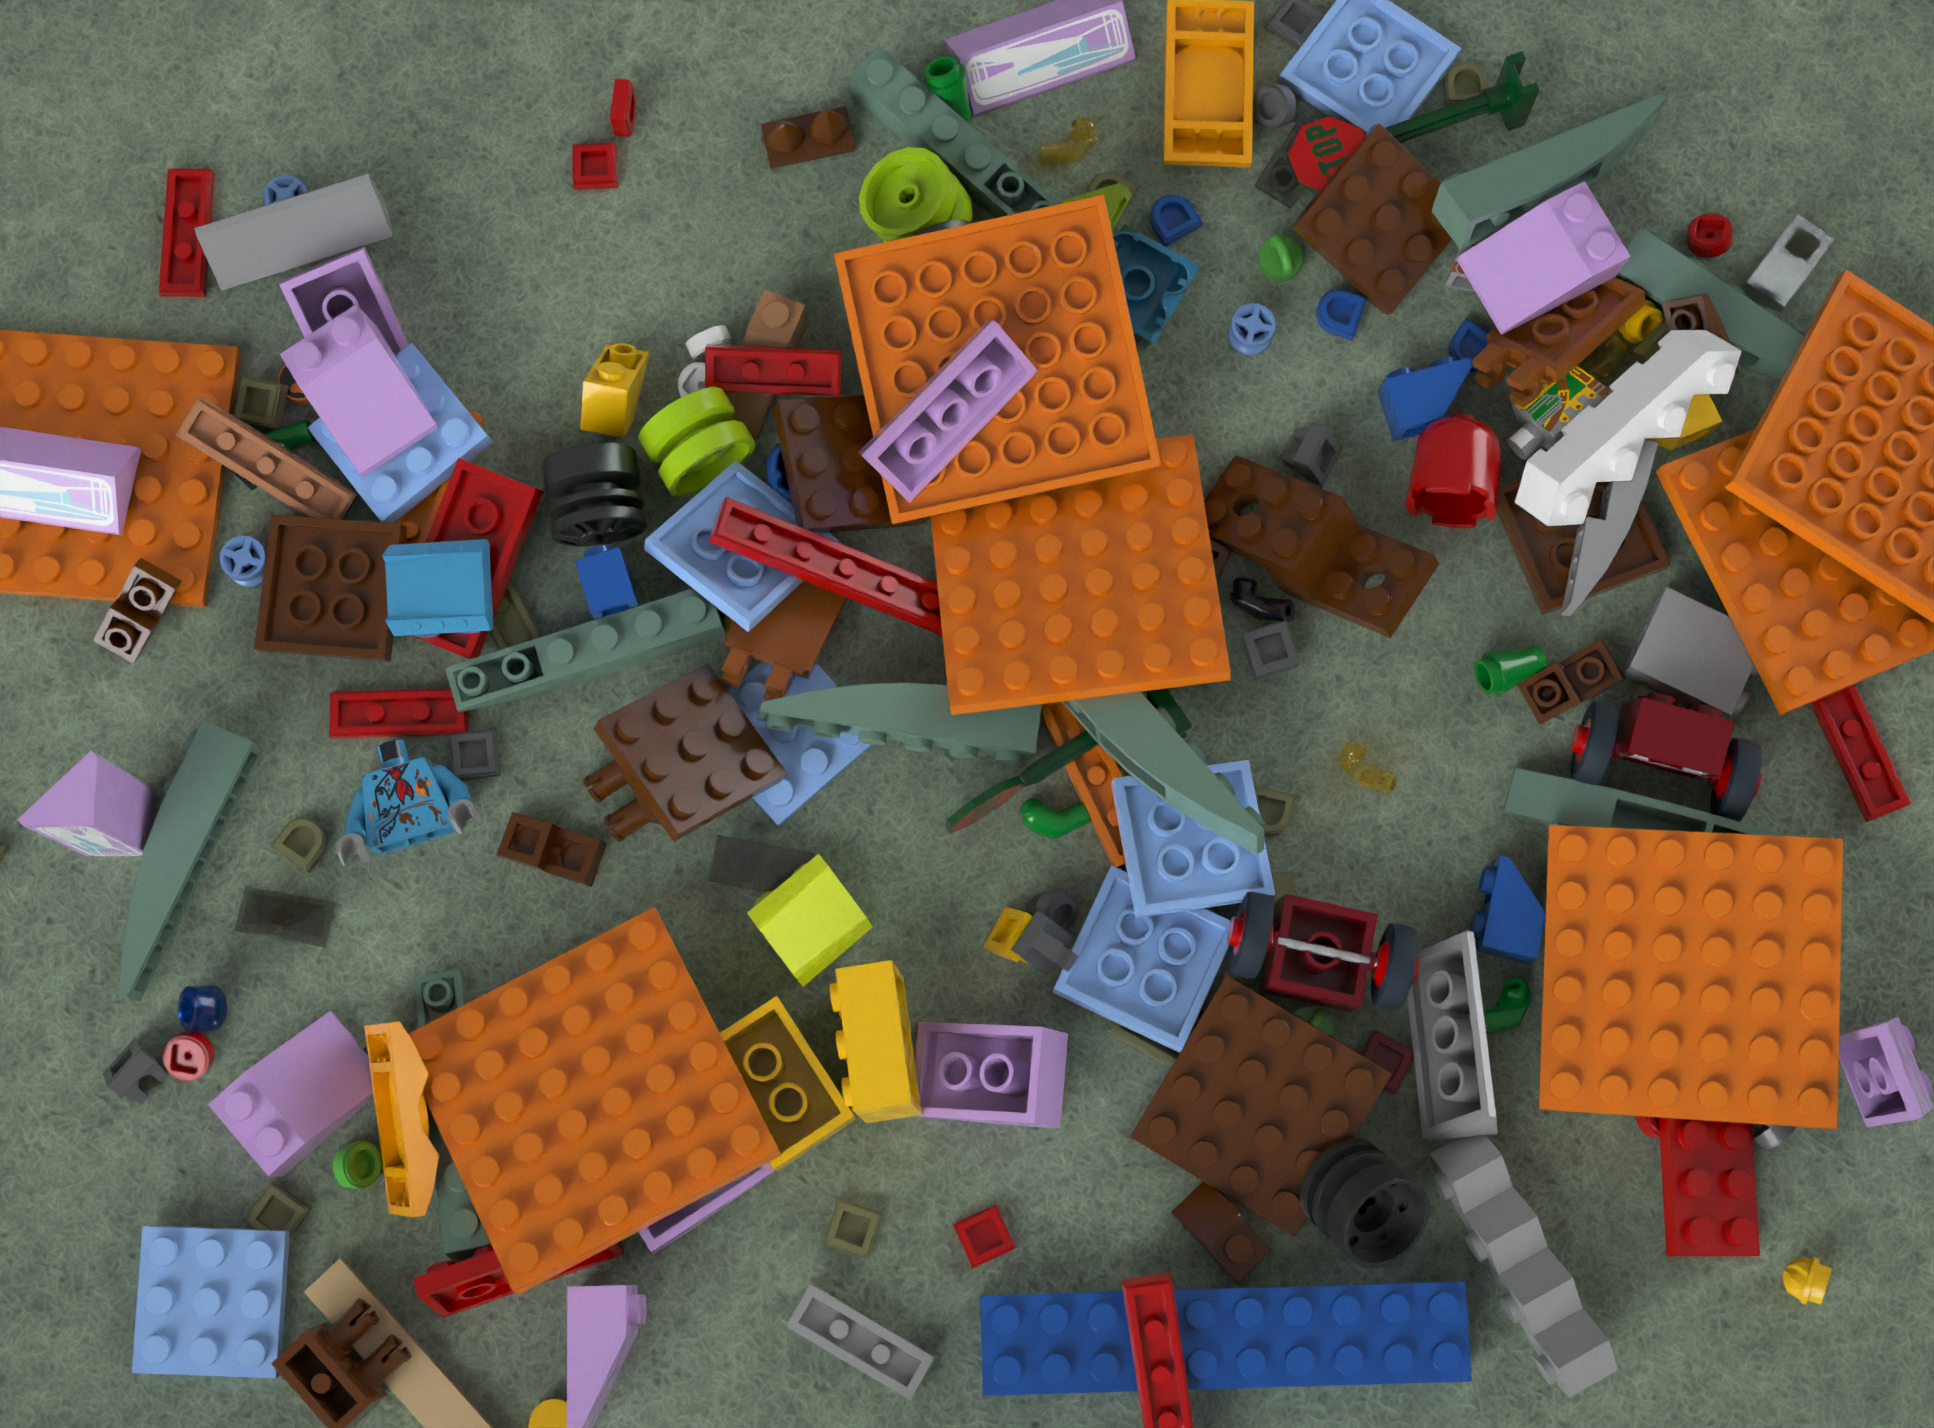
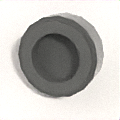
[1253,83,1298,128]
[1025,888,1078,931]
[1753,1124,1797,1151]

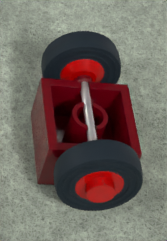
[1570,692,1762,822]
[1227,892,1419,1012]

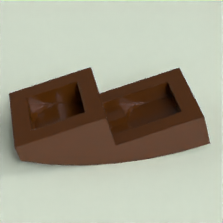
[497,812,607,887]

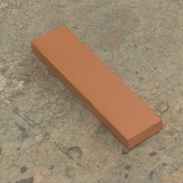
[176,396,359,520]

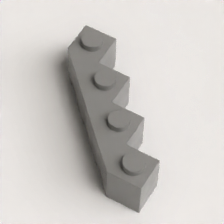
[1429,1135,1618,1398]

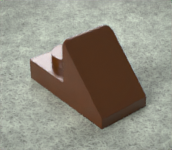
[1171,1182,1272,1283]

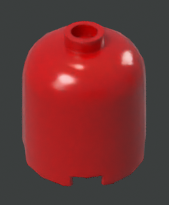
[1405,414,1502,529]

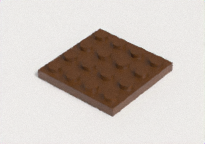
[1130,974,1392,1237]

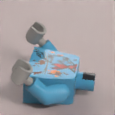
[335,739,483,866]

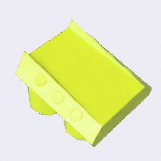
[747,853,873,987]

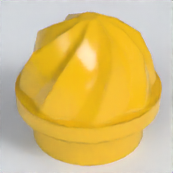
[1617,299,1663,344]
[1782,1257,1832,1305]

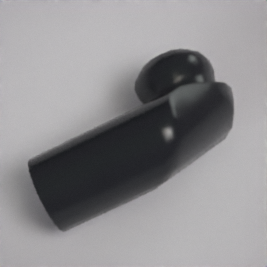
[1230,578,1295,622]

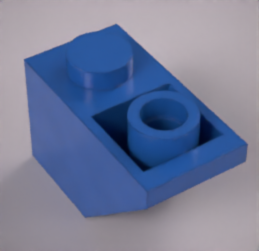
[1378,356,1473,442]
[575,545,639,619]
[1470,855,1546,964]

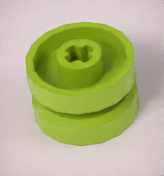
[859,147,973,242]
[638,387,756,497]

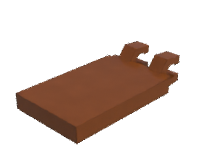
[1472,277,1646,407]
[722,581,848,700]

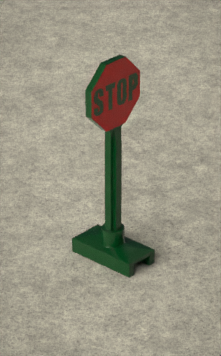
[1287,51,1540,194]
[945,688,1192,834]

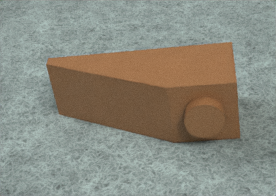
[726,289,809,440]

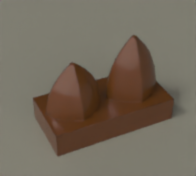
[761,106,856,169]

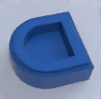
[1150,194,1203,247]
[1316,289,1367,340]
[1449,318,1490,372]

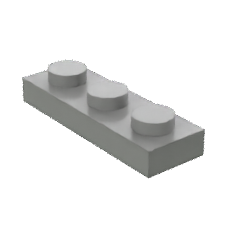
[786,1283,935,1400]

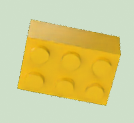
[830,960,922,1123]
[720,996,857,1172]

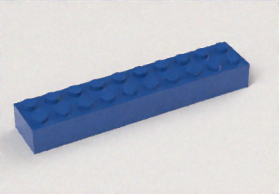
[980,1282,1472,1396]

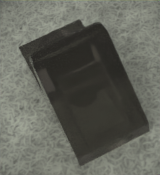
[1743,213,1836,312]

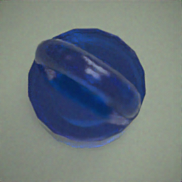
[178,985,227,1033]

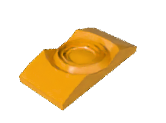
[1163,0,1254,168]
[364,1021,439,1218]

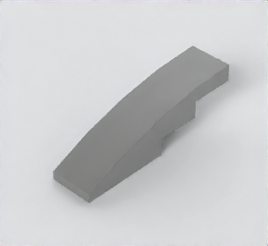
[1561,440,1658,617]

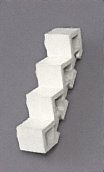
[1515,330,1742,526]

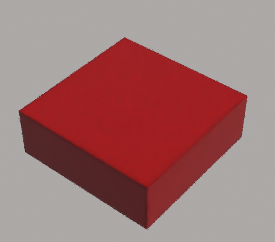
[610,78,637,137]
[572,143,618,190]
[953,1204,1016,1268]

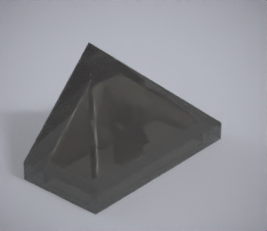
[234,886,336,948]

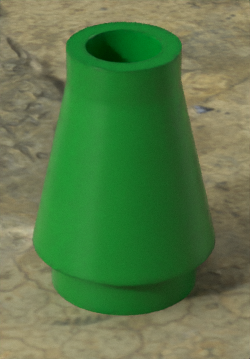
[923,56,972,121]
[1474,645,1547,695]

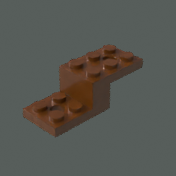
[1204,455,1439,638]

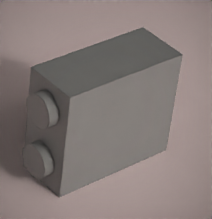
[1622,587,1758,719]

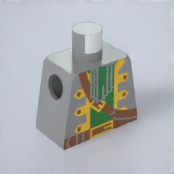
[1507,366,1612,460]

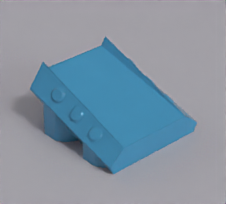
[1113,224,1200,343]
[382,539,494,638]

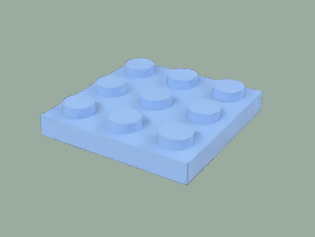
[1278,0,1461,133]
[307,343,493,523]
[644,461,839,632]
[728,661,874,828]
[1111,760,1275,918]
[1052,865,1231,1053]
[132,1225,290,1378]

